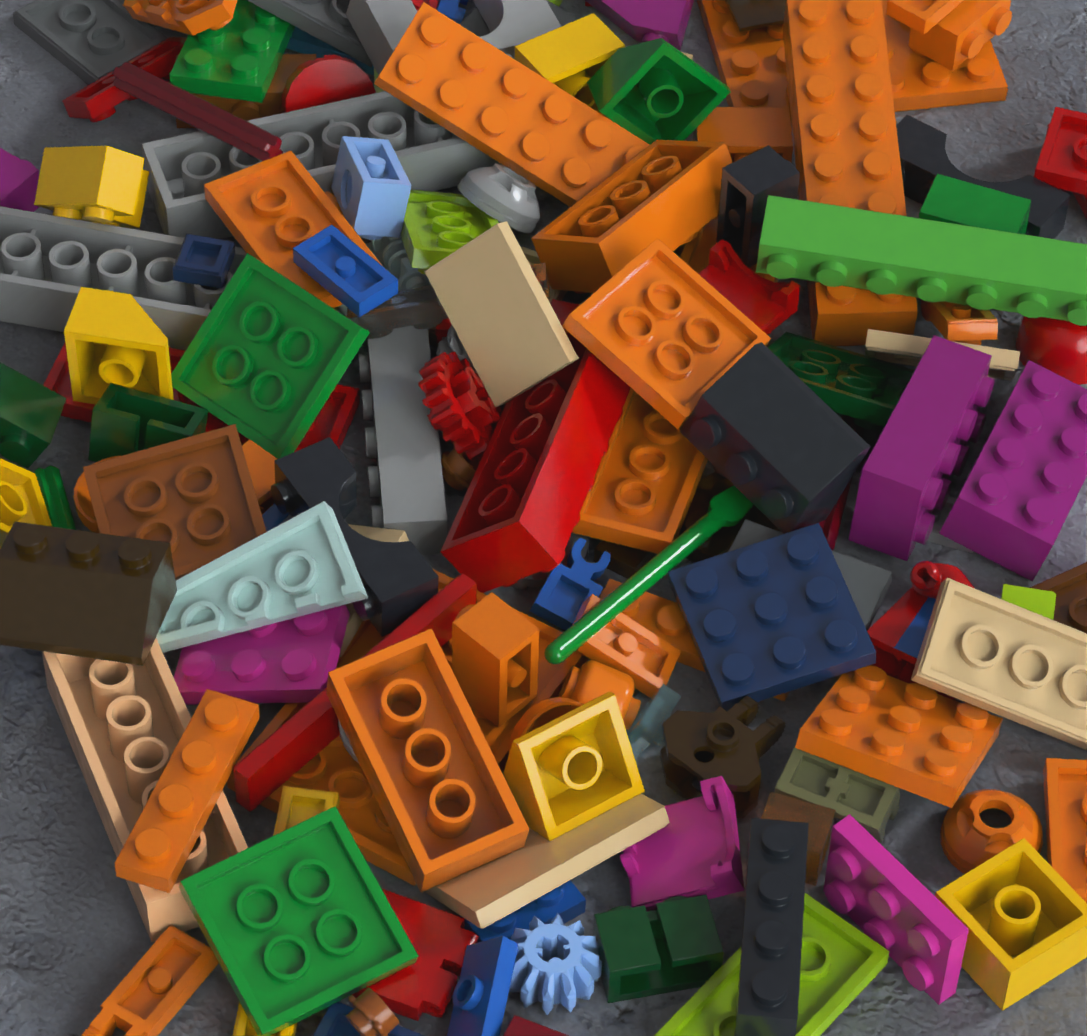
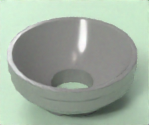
[458,163,540,233]

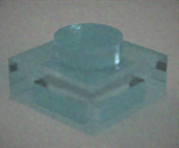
[627,684,681,758]

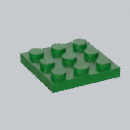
[171,253,370,459]
[179,806,418,1036]

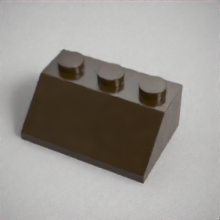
[0,522,177,666]

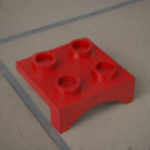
[698,239,800,335]

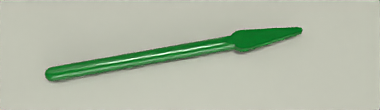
[544,486,754,664]

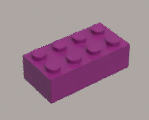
[848,335,995,561]
[939,360,1087,582]

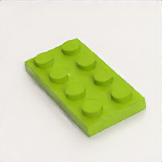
[401,190,499,275]
[654,893,890,1036]

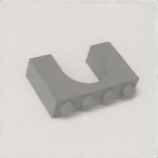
[346,0,561,75]

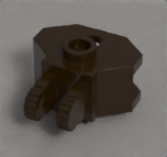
[660,696,786,819]

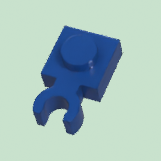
[530,538,611,631]

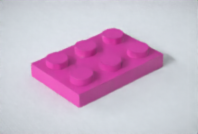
[174,605,350,705]
[823,814,969,1005]

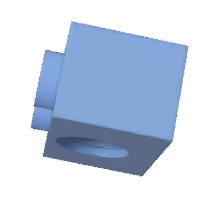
[331,136,412,240]

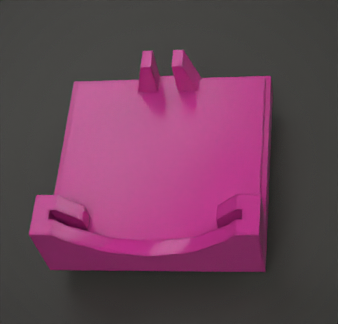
[620,776,745,911]

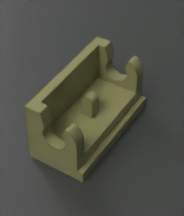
[775,747,900,843]

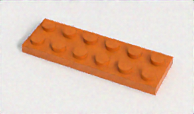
[374,2,650,207]

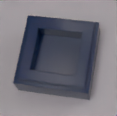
[172,234,235,289]

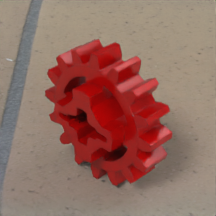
[418,352,502,461]

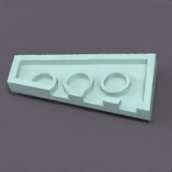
[156,501,368,653]

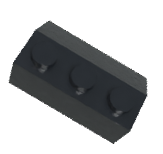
[681,342,871,534]

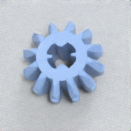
[509,913,602,1015]

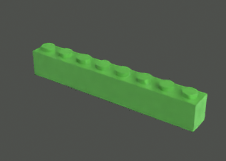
[756,195,1087,326]

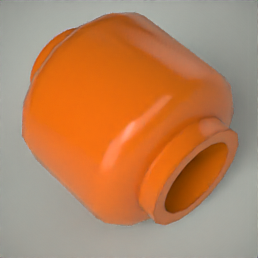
[558,660,641,730]

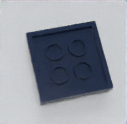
[668,523,876,711]

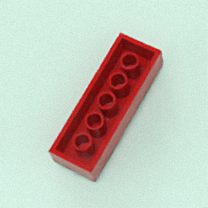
[440,329,631,593]

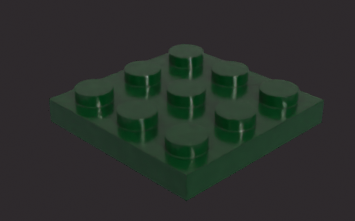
[768,332,915,430]

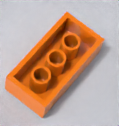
[531,140,733,294]
[326,628,529,893]

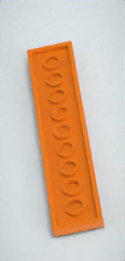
[572,218,779,554]

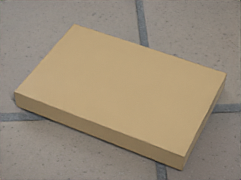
[424,221,579,407]
[865,329,1020,381]

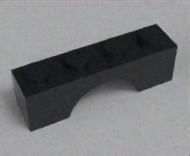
[896,115,1070,239]
[271,437,439,637]
[734,818,809,1036]

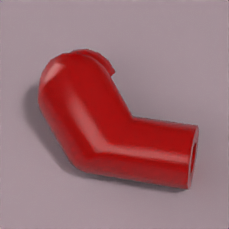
[910,561,975,599]

